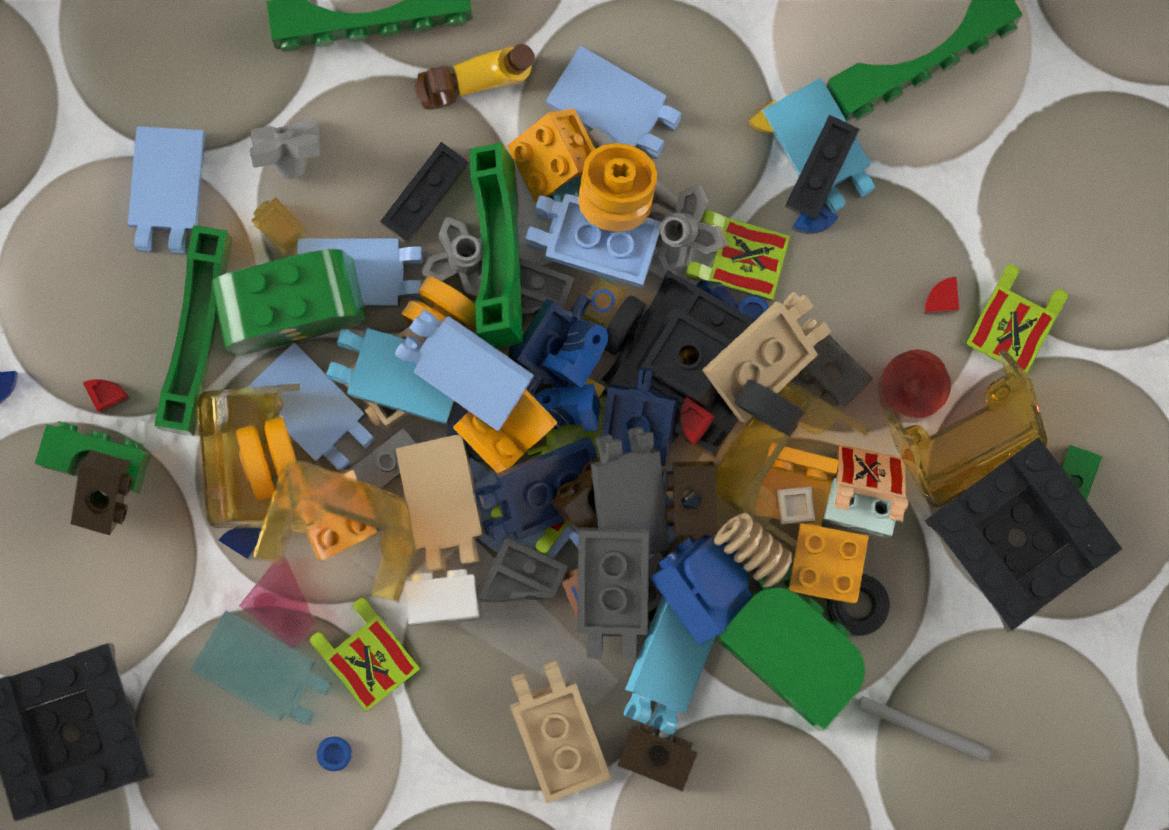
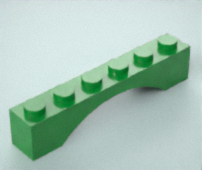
[266,0,473,52]
[826,0,1023,121]
[469,142,523,348]
[154,225,232,436]

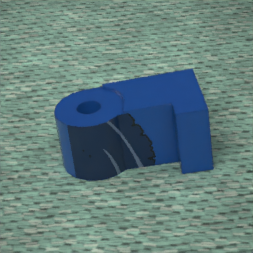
[542,319,608,388]
[534,384,601,431]

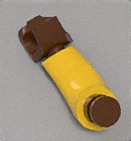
[414,44,535,110]

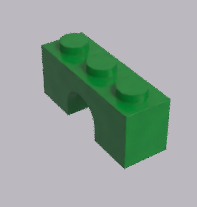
[34,421,151,494]

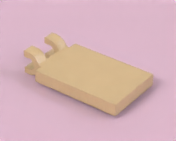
[702,292,831,423]
[395,434,485,571]
[510,660,612,803]

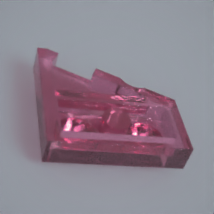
[239,554,315,649]

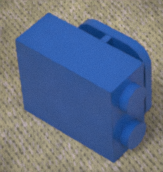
[650,535,753,645]

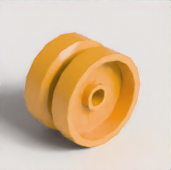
[578,143,658,232]
[401,275,476,333]
[236,416,304,502]

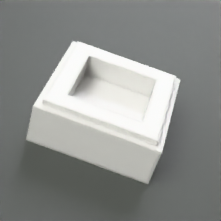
[776,486,815,525]

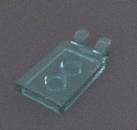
[191,610,333,725]

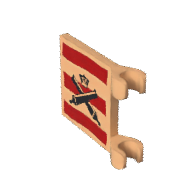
[835,444,908,521]

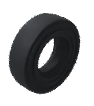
[604,295,645,355]
[827,574,890,636]

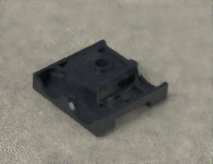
[598,270,755,458]
[924,437,1123,632]
[0,643,154,822]

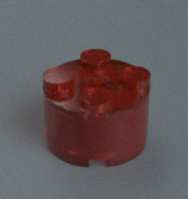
[878,349,951,423]

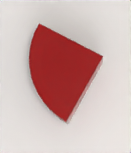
[924,276,959,314]
[83,379,130,414]
[680,397,715,446]

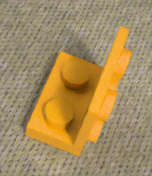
[508,108,595,203]
[453,390,557,473]
[754,443,840,527]
[278,470,377,560]
[789,523,869,604]

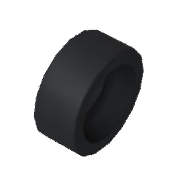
[734,379,804,436]

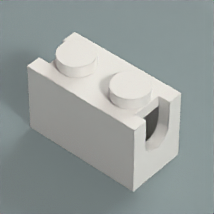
[404,569,479,625]

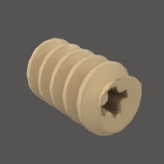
[714,513,792,588]

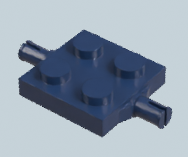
[510,293,594,396]
[601,367,678,467]

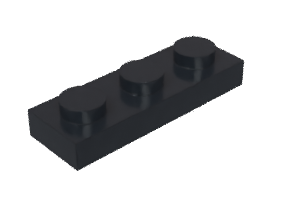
[785,114,860,221]
[380,142,469,243]

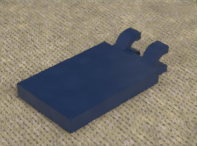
[472,437,598,541]

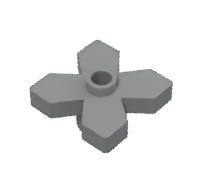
[250,118,320,179]
[647,185,727,272]
[422,217,482,301]

